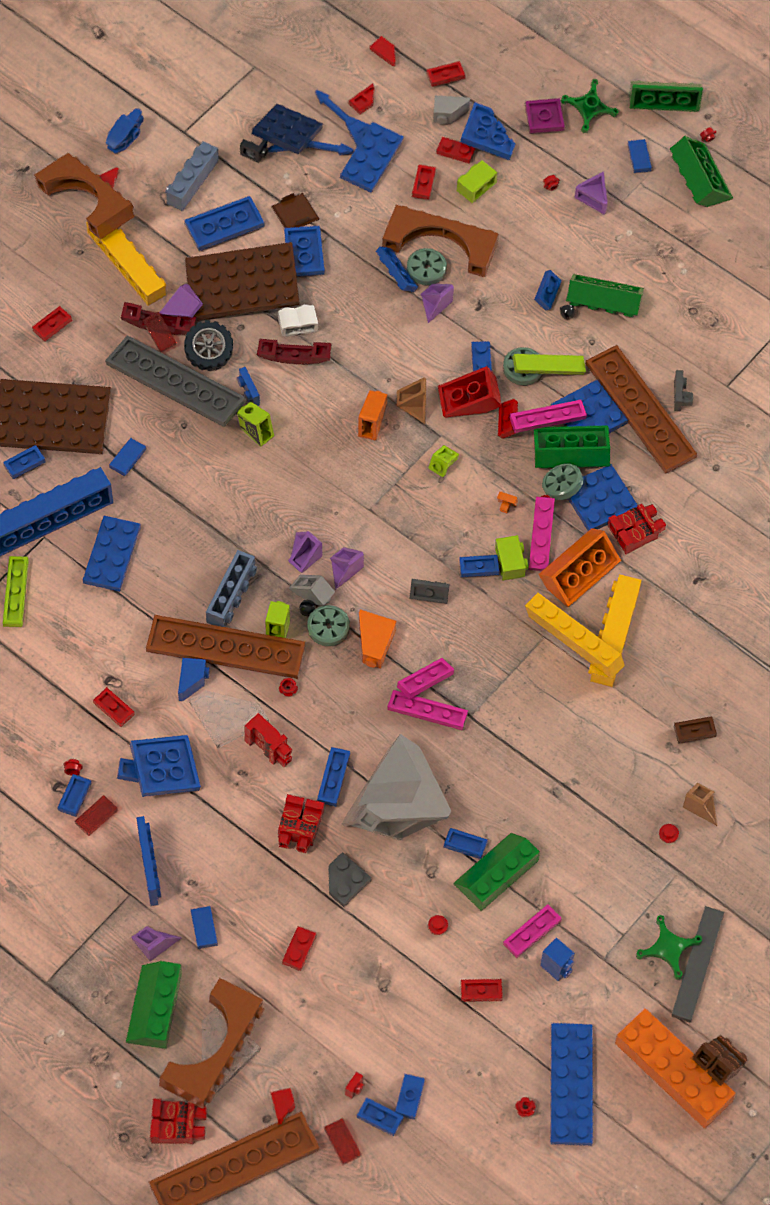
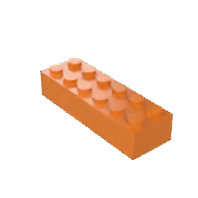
[615,1008,736,1129]

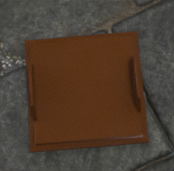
[271,193,319,228]

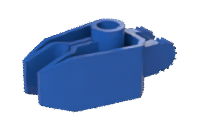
[106,108,144,154]

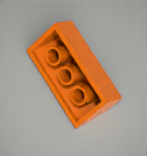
[538,528,621,607]

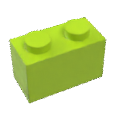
[457,160,497,203]
[495,535,528,581]
[265,601,290,638]

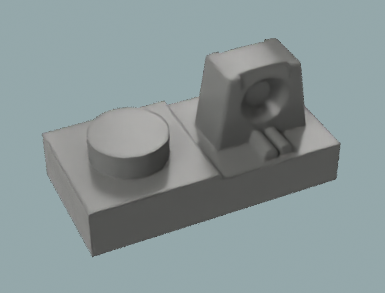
[674,370,693,411]
[409,579,450,604]

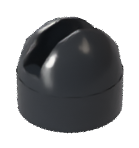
[560,305,575,320]
[300,599,315,616]

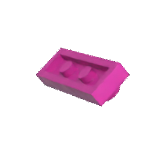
[397,658,454,699]
[503,904,562,958]

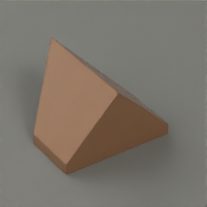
[397,377,426,424]
[683,783,717,826]

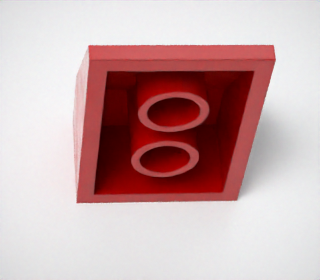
[438,366,502,418]

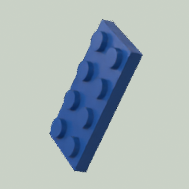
[340,122,404,193]
[184,196,265,251]
[83,515,141,592]
[136,816,161,906]

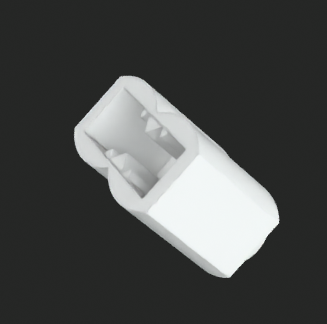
[278,304,318,337]

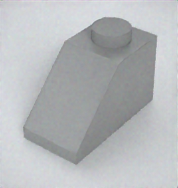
[433,95,470,124]
[289,574,335,605]

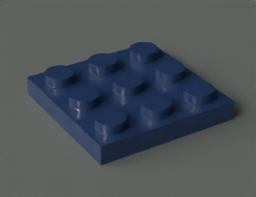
[252,103,323,154]

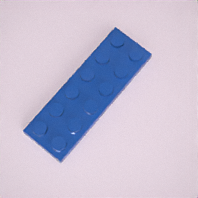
[550,1023,593,1146]

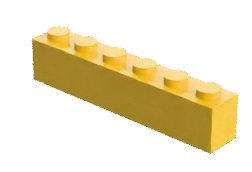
[86,222,167,306]
[588,574,642,687]
[525,593,625,679]

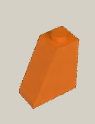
[358,390,388,441]
[359,609,397,669]

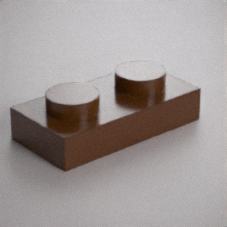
[674,716,717,743]

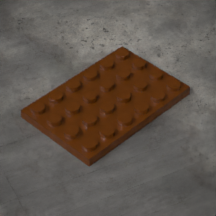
[185,242,300,321]
[0,379,111,454]

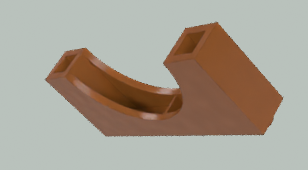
[34,153,135,240]
[382,205,499,277]
[159,978,264,1109]

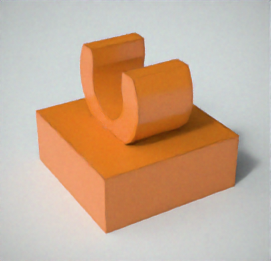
[497,491,518,514]

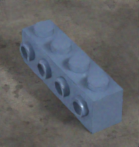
[165,141,219,211]
[206,550,257,627]

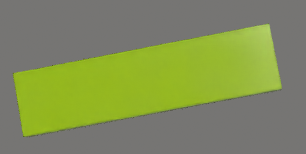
[513,354,586,375]
[3,556,29,627]

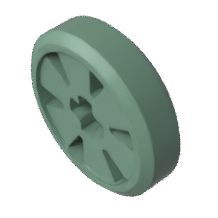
[407,248,447,285]
[503,347,542,385]
[542,464,583,500]
[307,605,350,646]

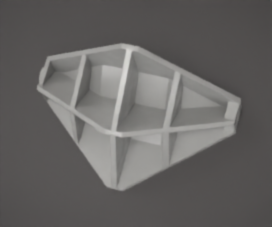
[342,734,451,841]

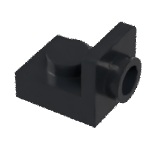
[240,139,269,163]

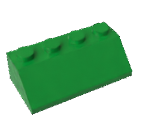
[629,81,703,112]
[670,136,733,207]
[566,274,644,317]
[534,425,610,468]
[454,833,540,911]
[126,961,182,1049]

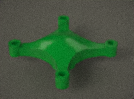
[561,79,619,133]
[636,915,702,980]

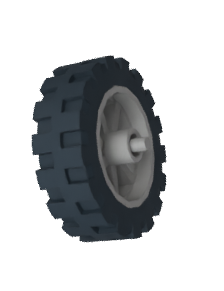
[184,320,233,371]

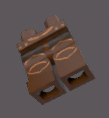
[692,1035,748,1086]

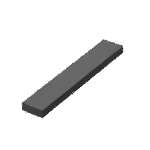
[671,906,724,1023]

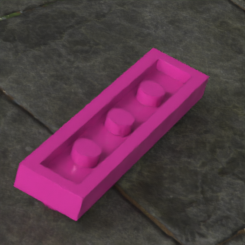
[510,400,587,433]
[529,497,555,571]
[387,690,468,730]

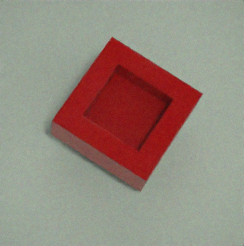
[345,1071,364,1099]

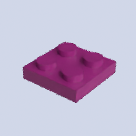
[525,98,565,134]

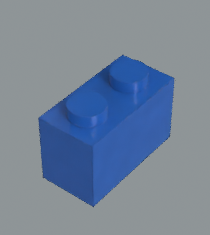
[540,937,575,982]

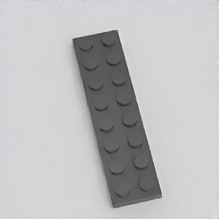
[105,335,246,427]

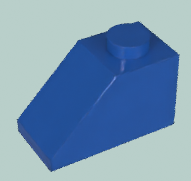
[178,658,210,701]

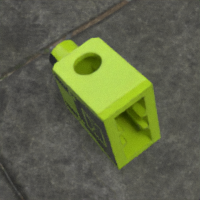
[236,402,274,447]

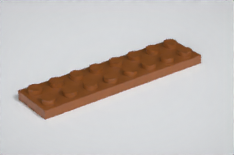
[586,345,697,474]
[146,615,305,679]
[149,1111,319,1205]

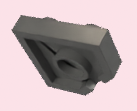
[328,852,371,907]

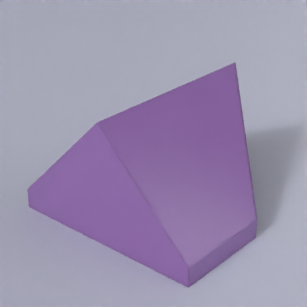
[574,171,608,215]
[159,284,203,318]
[420,284,454,323]
[288,531,322,573]
[330,547,364,590]
[131,926,182,961]

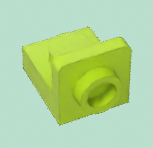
[428,445,459,477]

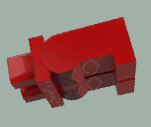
[608,504,666,555]
[244,713,292,767]
[278,794,324,853]
[150,1098,207,1144]

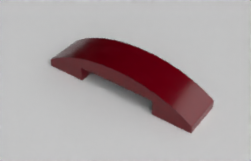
[121,302,196,335]
[257,339,332,365]

